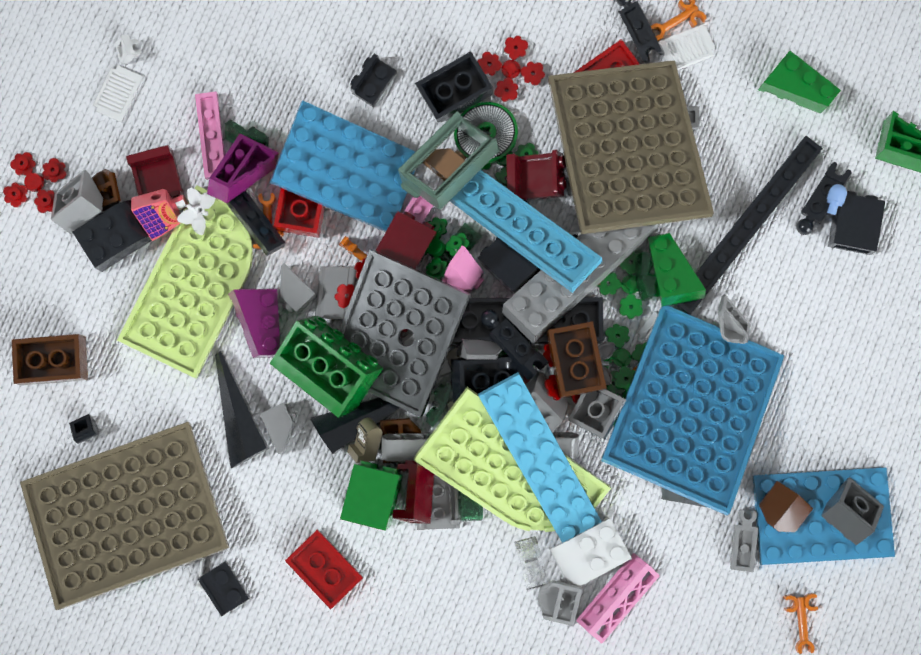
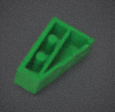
[758,51,841,114]
[875,110,921,173]
[648,233,706,307]

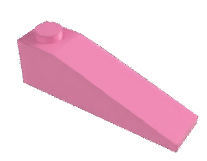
[442,246,484,293]

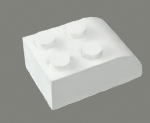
[549,517,632,586]

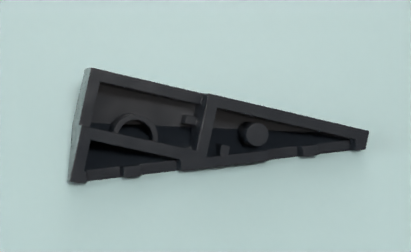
[215,351,269,469]
[310,398,400,454]

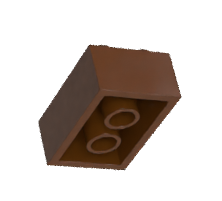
[546,321,607,398]
[12,334,88,386]

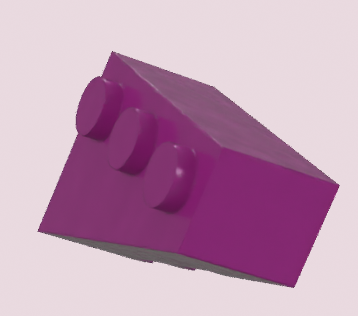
[207,134,279,203]
[228,289,280,358]

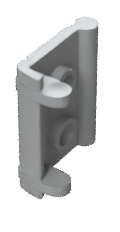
[315,266,358,320]
[417,476,460,530]

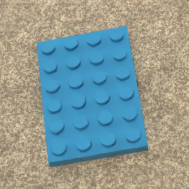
[270,100,416,232]
[752,467,895,565]

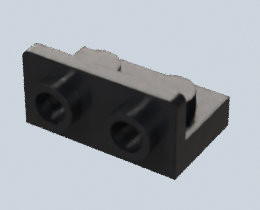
[350,53,397,107]

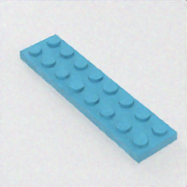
[450,170,602,293]
[478,372,602,543]

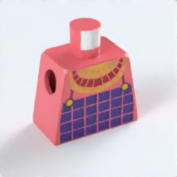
[131,189,188,241]

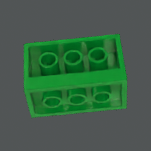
[270,316,383,418]
[340,461,403,531]

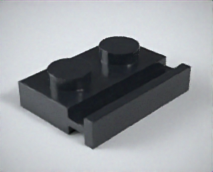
[198,560,250,617]

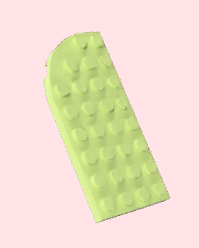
[117,185,253,379]
[414,387,611,532]

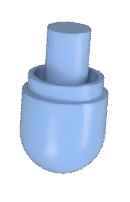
[827,184,847,215]

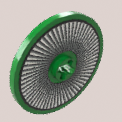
[454,102,518,164]

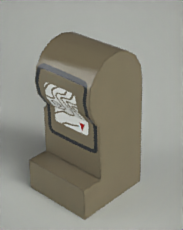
[347,418,383,464]

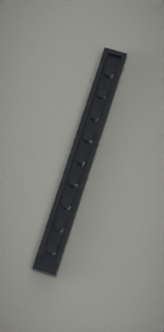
[675,136,823,315]

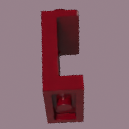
[126,145,184,199]
[507,150,567,200]
[375,211,437,269]
[392,460,434,524]

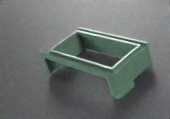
[398,111,500,210]

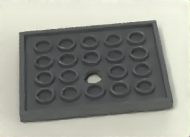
[339,249,471,417]

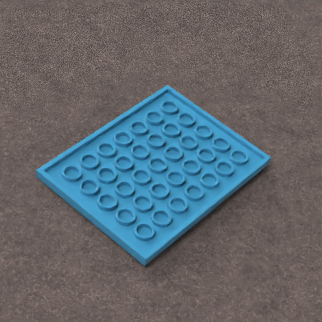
[601,306,785,516]

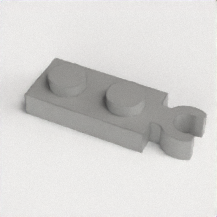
[730,509,758,572]

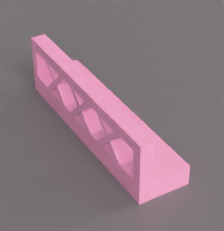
[576,553,660,644]

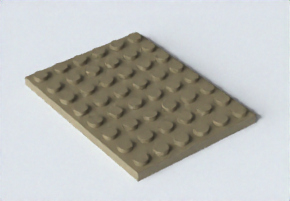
[548,60,714,234]
[20,422,230,610]

